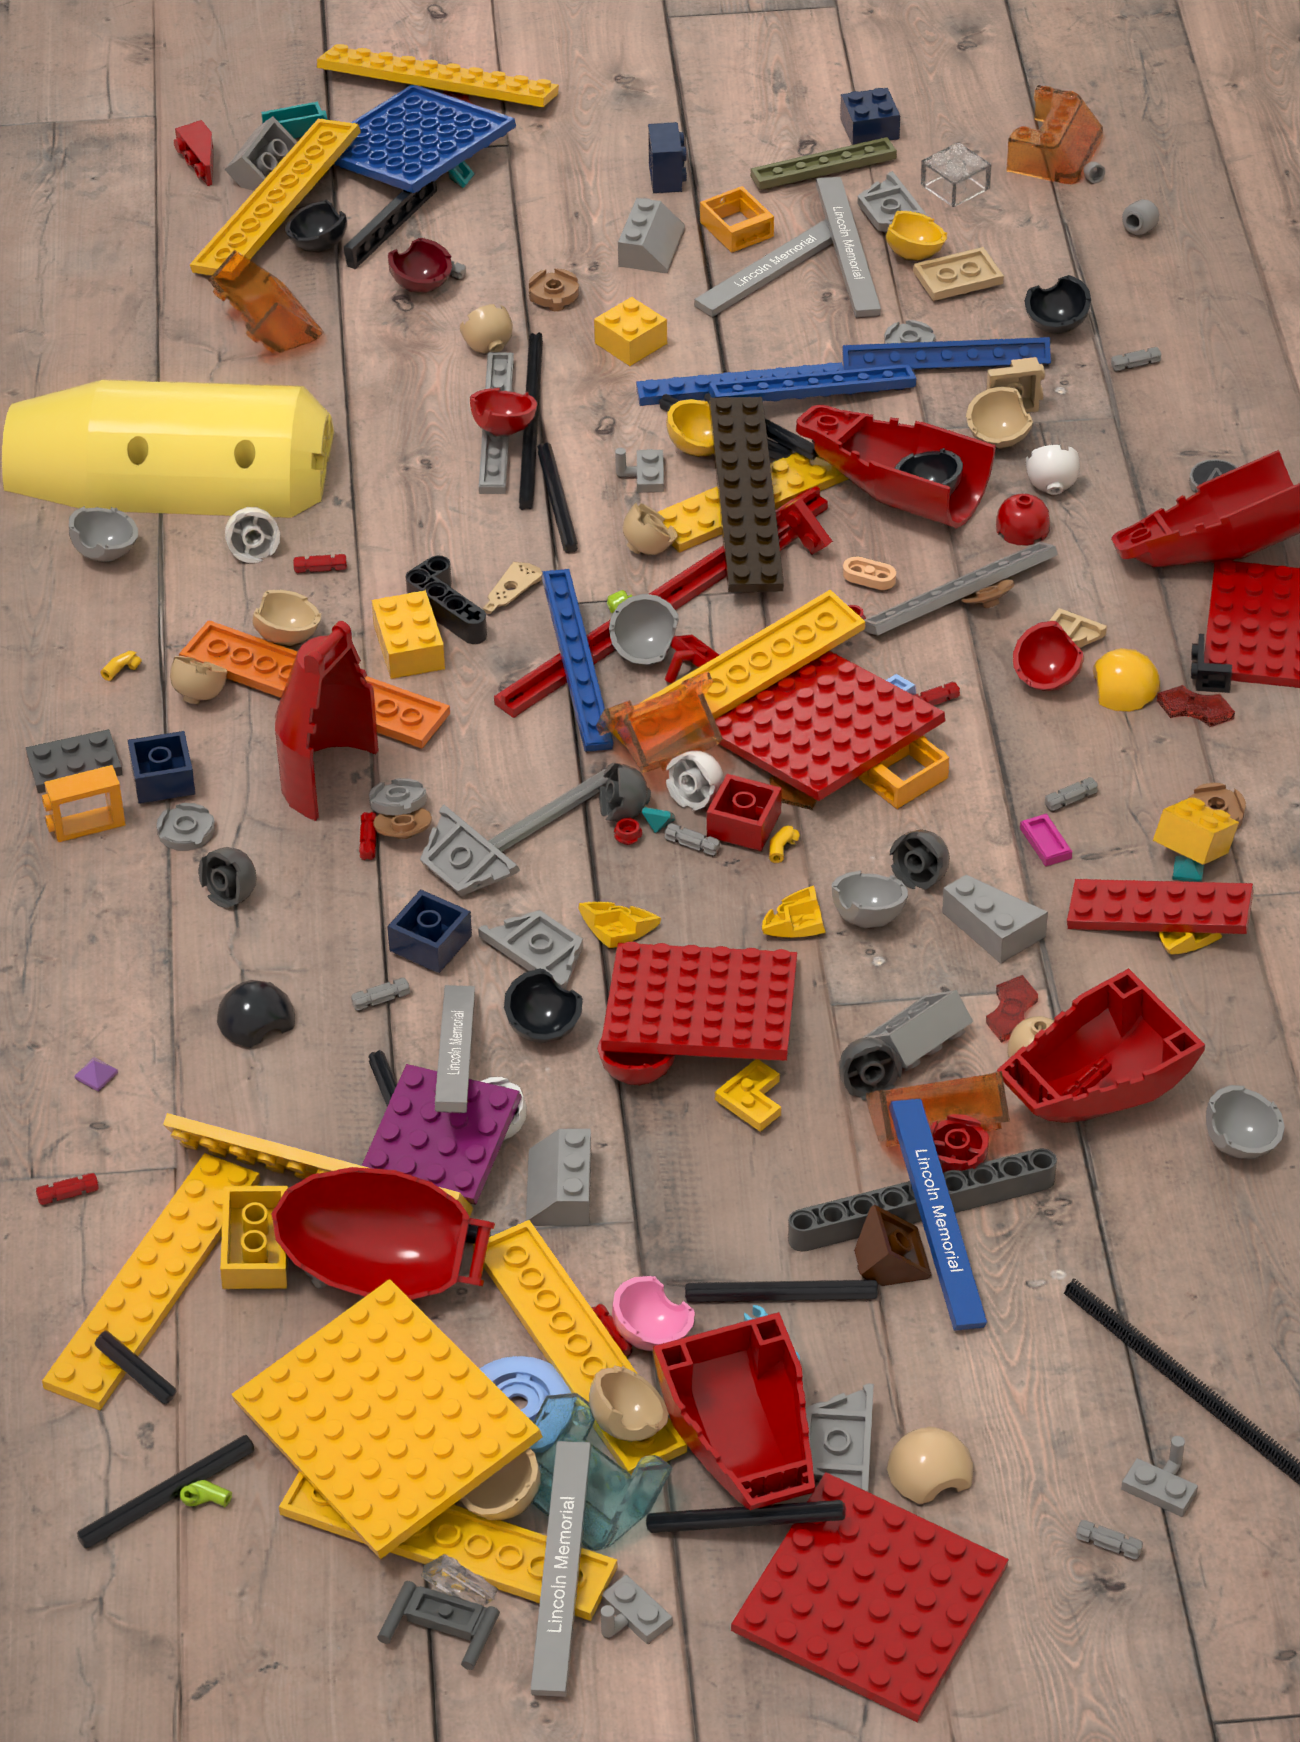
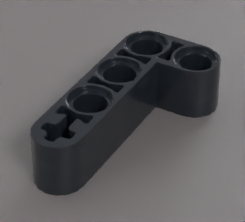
[405,555,487,644]

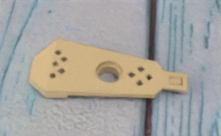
[483,562,542,614]

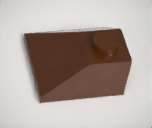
[854,1204,932,1286]

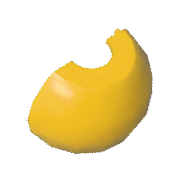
[886,211,947,261]
[666,399,714,457]
[1093,648,1160,712]

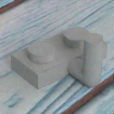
[615,448,664,493]
[1121,1436,1198,1517]
[601,1575,673,1644]

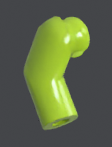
[180,1480,232,1507]

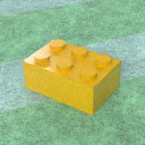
[371,590,445,679]
[220,1186,288,1289]

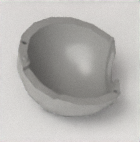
[69,506,138,562]
[609,594,679,665]
[832,871,908,928]
[1206,1085,1285,1159]

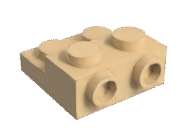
[986,357,1045,413]

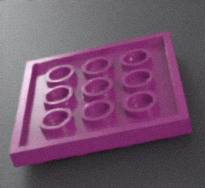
[362,1064,522,1205]

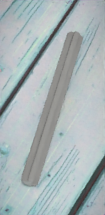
[488,769,608,852]

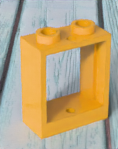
[700,186,774,253]
[858,736,949,809]
[41,765,126,842]

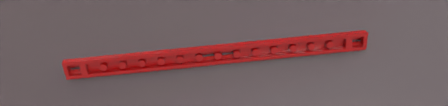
[494,486,828,718]

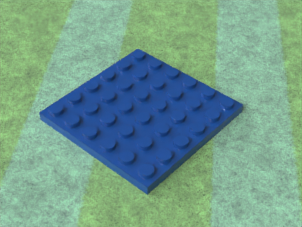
[334,85,516,193]

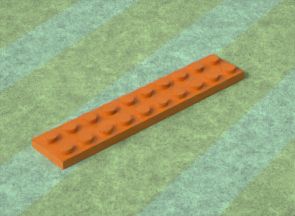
[179,620,450,749]

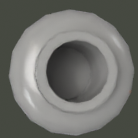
[1122,199,1159,235]

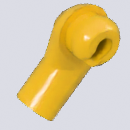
[100,650,142,681]
[769,825,800,863]

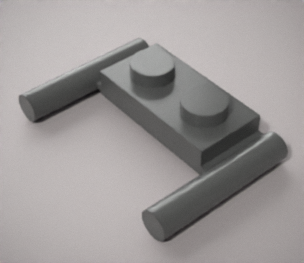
[377,1581,500,1670]

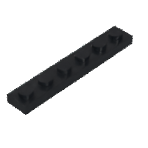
[344,180,437,269]

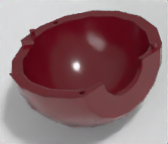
[388,238,452,293]

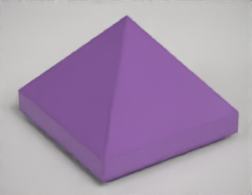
[74,1057,118,1092]

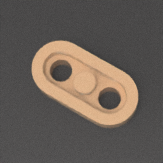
[843,557,896,590]

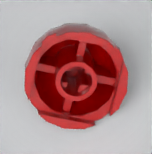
[996,494,1050,546]
[930,1114,989,1173]

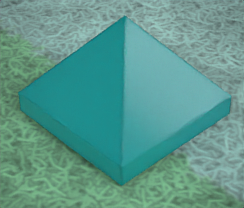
[448,161,475,188]
[642,807,675,833]
[1172,855,1204,882]

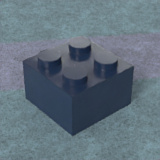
[840,88,900,145]
[648,122,687,194]
[127,731,196,804]
[387,889,472,973]

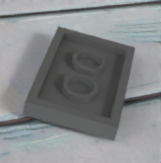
[25,729,122,793]

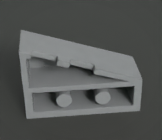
[942,875,1048,964]

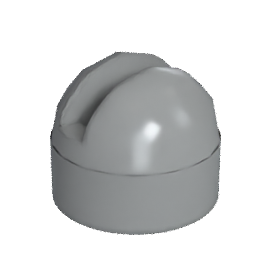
[1084,162,1105,183]

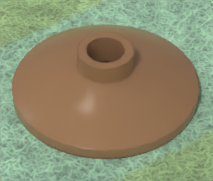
[961,580,1014,608]
[374,808,432,839]

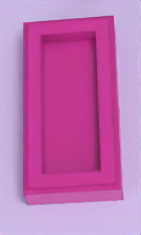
[1020,813,1072,867]

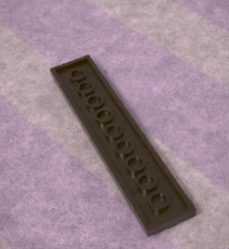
[709,397,784,592]

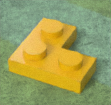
[715,1059,781,1132]

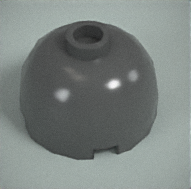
[599,763,651,822]
[890,829,950,890]
[198,847,257,908]
[838,1037,902,1101]

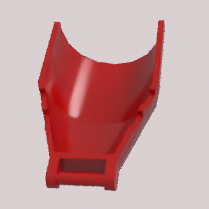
[275,621,379,821]

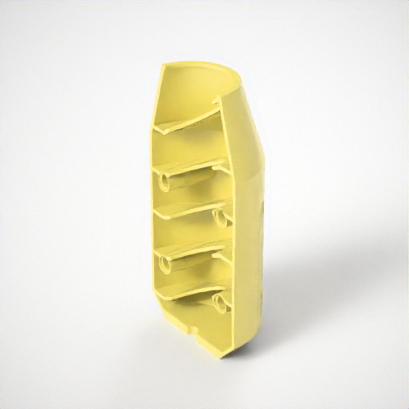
[2,379,334,518]

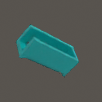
[261,101,328,139]

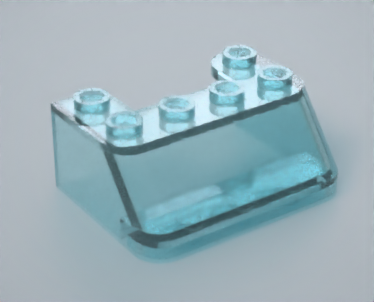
[530,1393,673,1551]

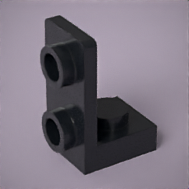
[1191,633,1232,693]

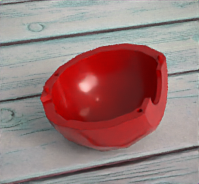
[470,388,537,436]
[1013,621,1084,691]
[597,1039,675,1086]

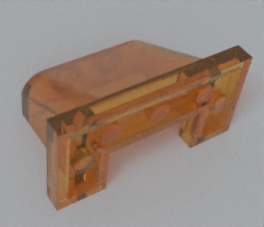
[596,672,723,773]

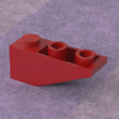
[174,120,214,186]

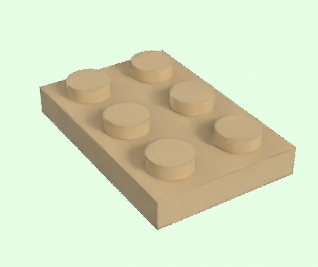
[913,247,1004,301]

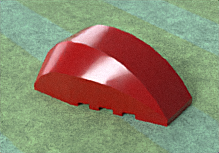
[997,968,1205,1123]
[653,1312,815,1510]

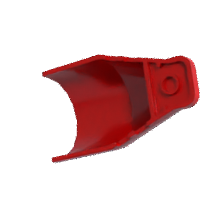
[796,405,996,529]
[1111,450,1300,567]

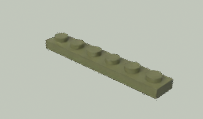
[750,137,897,190]

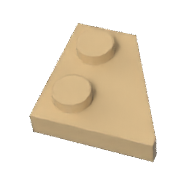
[1049,608,1107,648]

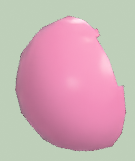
[612,1276,695,1351]

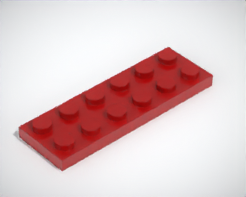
[1067,879,1254,934]

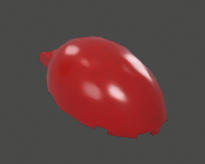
[271,1167,495,1300]

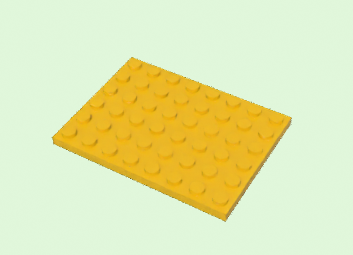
[231,1279,543,1559]

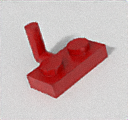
[779,497,833,555]
[665,634,719,683]

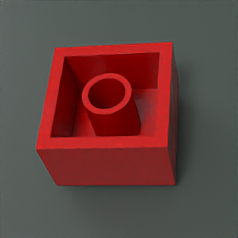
[707,774,782,851]

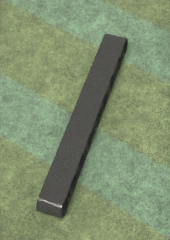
[788,1148,1057,1252]

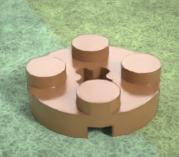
[529,269,579,311]
[1188,783,1246,829]

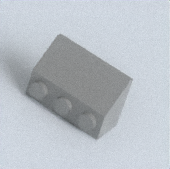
[225,116,297,191]
[618,198,685,273]
[862,990,973,1071]
[526,1129,592,1226]

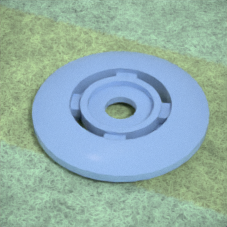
[480,1356,575,1451]

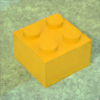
[594,297,667,366]
[1153,798,1239,865]

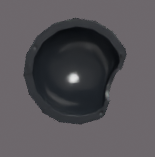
[285,199,348,252]
[1024,275,1091,334]
[895,448,963,496]
[504,968,583,1043]
[217,980,295,1048]

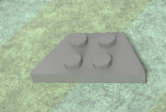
[857,171,927,232]
[420,805,520,897]
[478,910,583,989]
[806,1383,874,1492]

